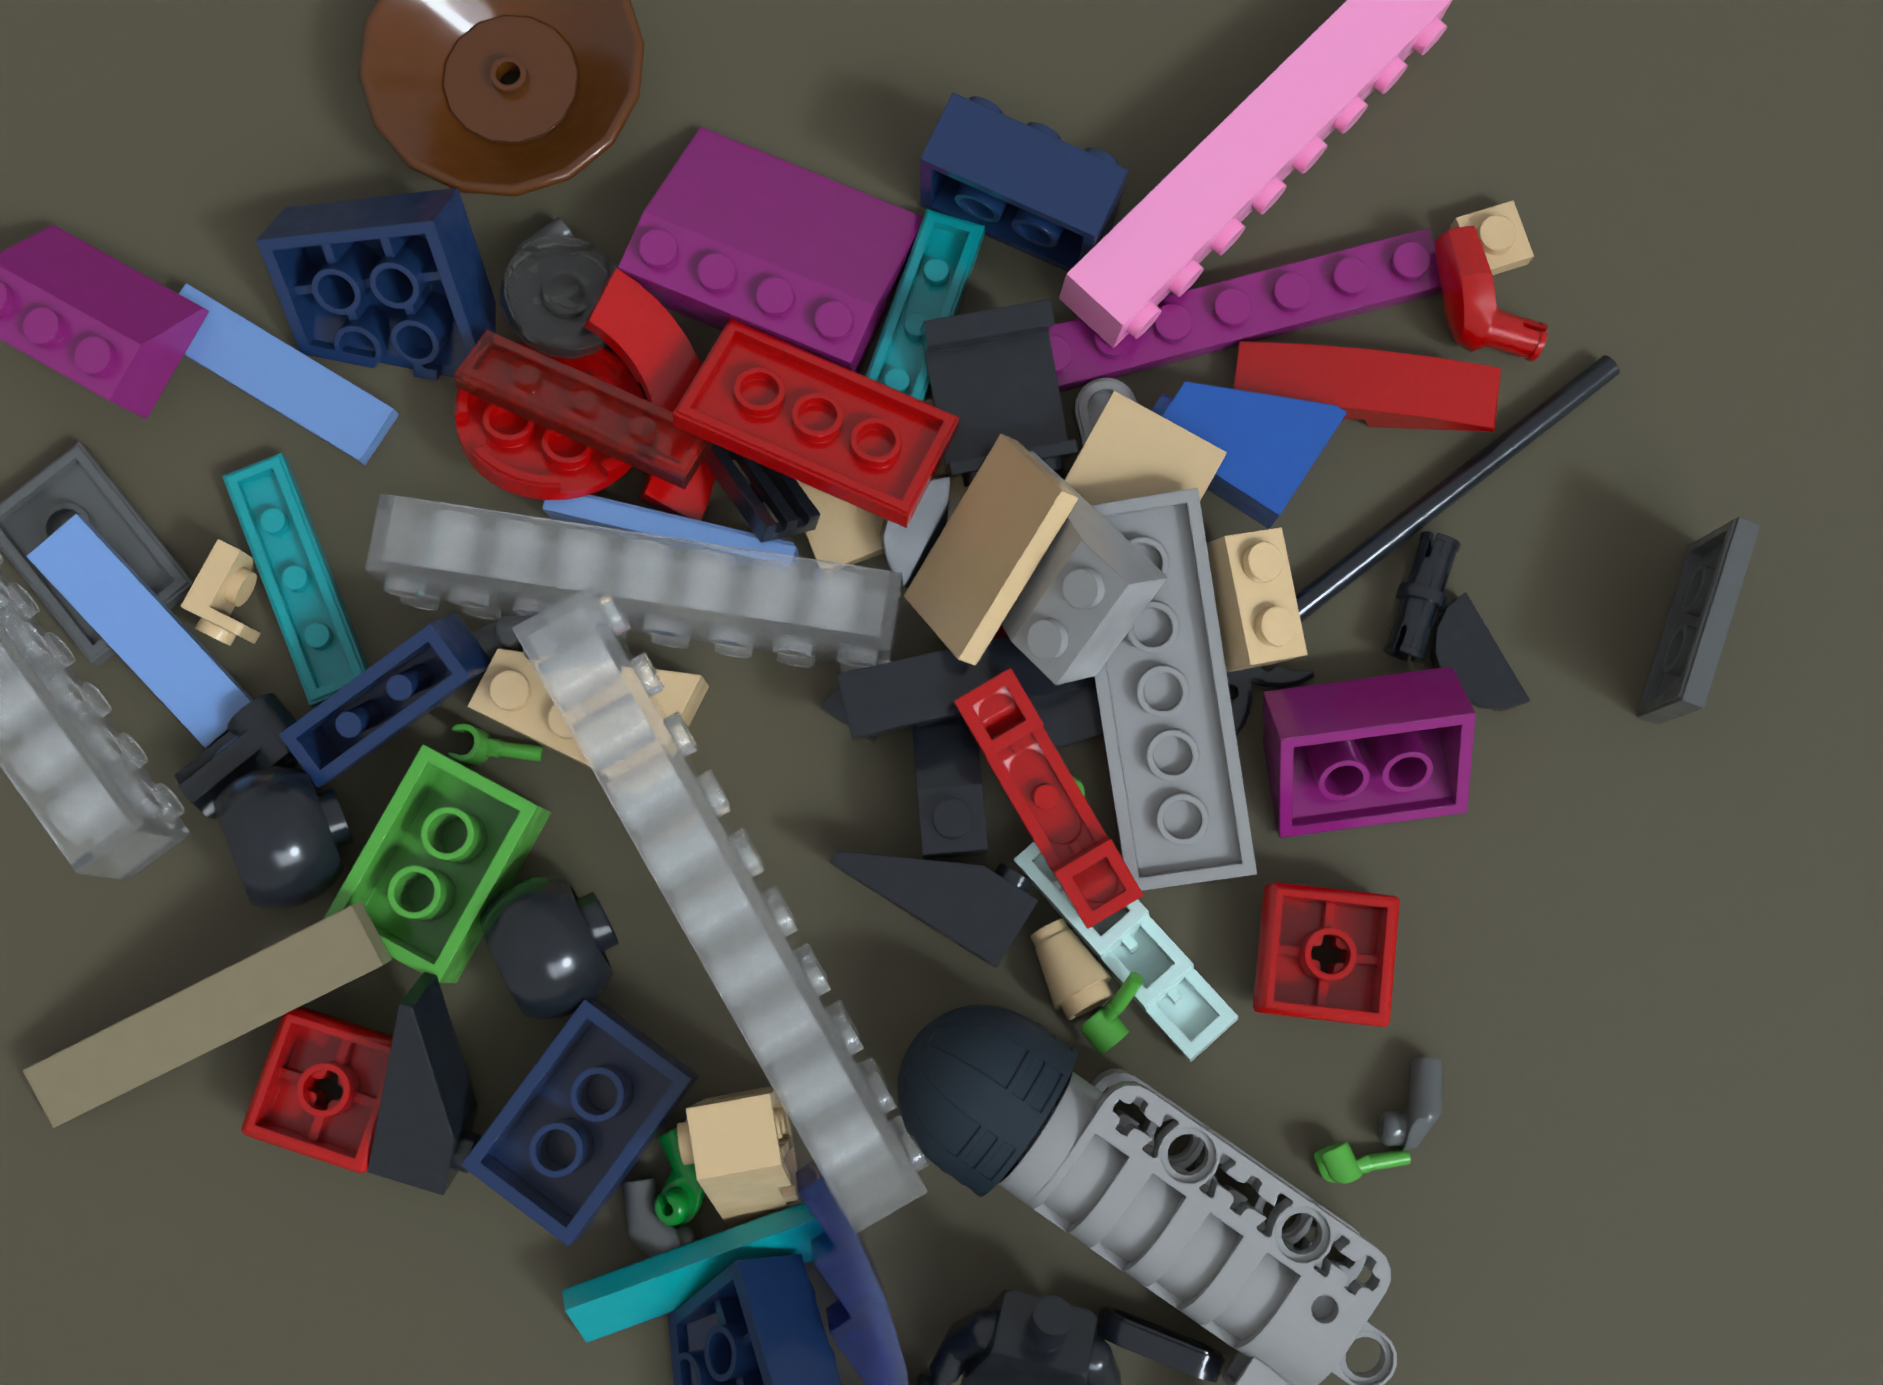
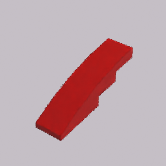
[1233,341,1501,432]

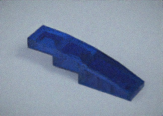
[795,1157,909,1385]

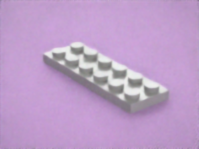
[1091,488,1257,891]

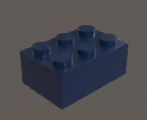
[920,92,1128,272]
[461,999,700,1247]

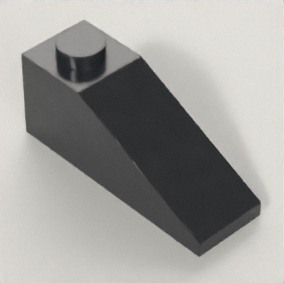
[912,717,988,859]
[831,851,1038,968]
[367,972,481,1195]

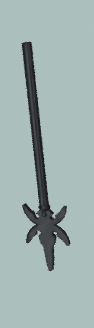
[1227,355,1620,736]

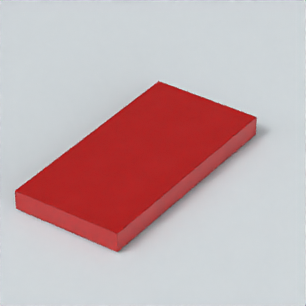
[673,318,960,528]

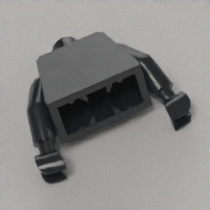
[916,1289,1121,1385]

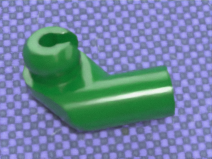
[654,1128,706,1226]

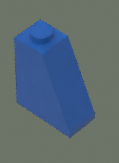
[1151,381,1347,529]

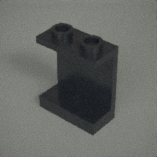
[920,299,1078,487]

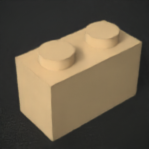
[1207,527,1308,673]

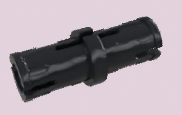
[1383,531,1461,663]

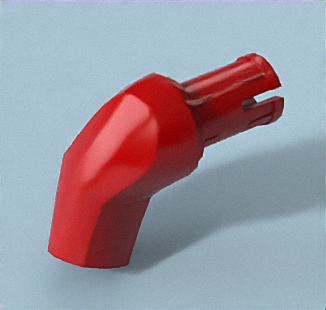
[1435,226,1548,362]

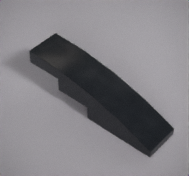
[836,637,1096,740]

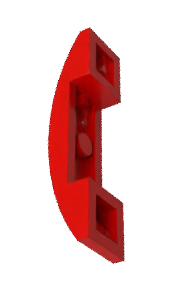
[953,668,1144,929]

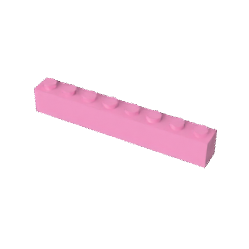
[1059,0,1452,349]

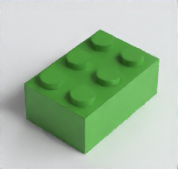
[324,744,552,983]

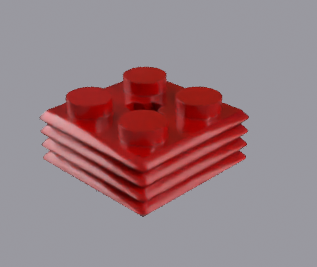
[1253,882,1400,1027]
[241,1007,393,1173]

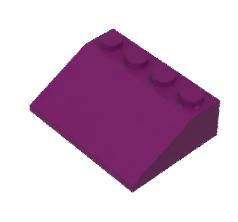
[618,127,923,373]

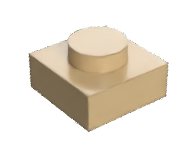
[1450,200,1534,275]

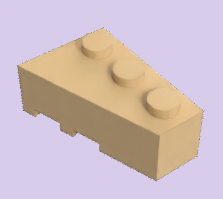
[467,649,709,799]
[677,1084,803,1228]

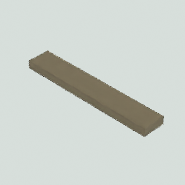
[22,900,392,1128]

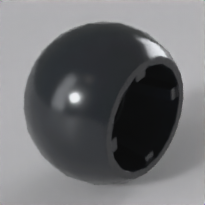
[213,766,352,909]
[480,875,619,1019]

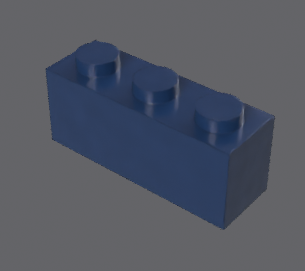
[279,613,491,788]

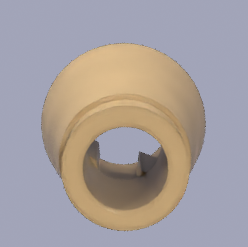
[1031,918,1114,1020]

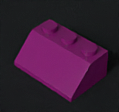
[0,225,209,419]
[1263,667,1476,838]

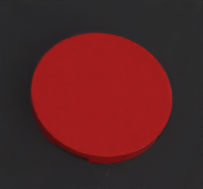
[455,342,648,500]

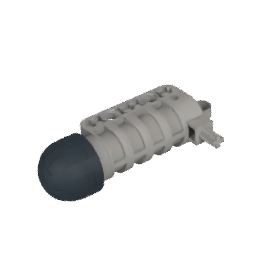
[897,1005,1397,1385]

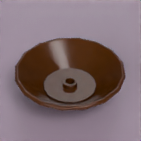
[359,0,645,196]

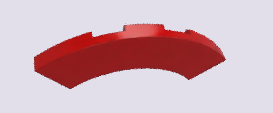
[584,268,715,521]

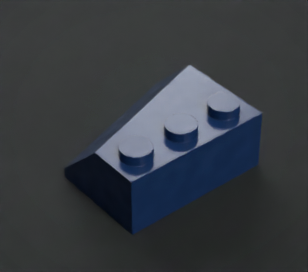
[256,188,496,381]
[668,1254,842,1385]

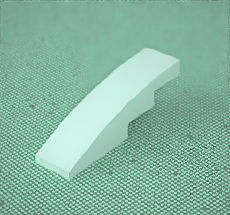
[1014,842,1238,1063]

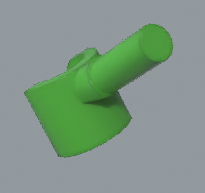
[448,723,543,766]
[1081,972,1144,1055]
[1314,1140,1411,1184]

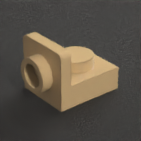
[180,539,261,646]

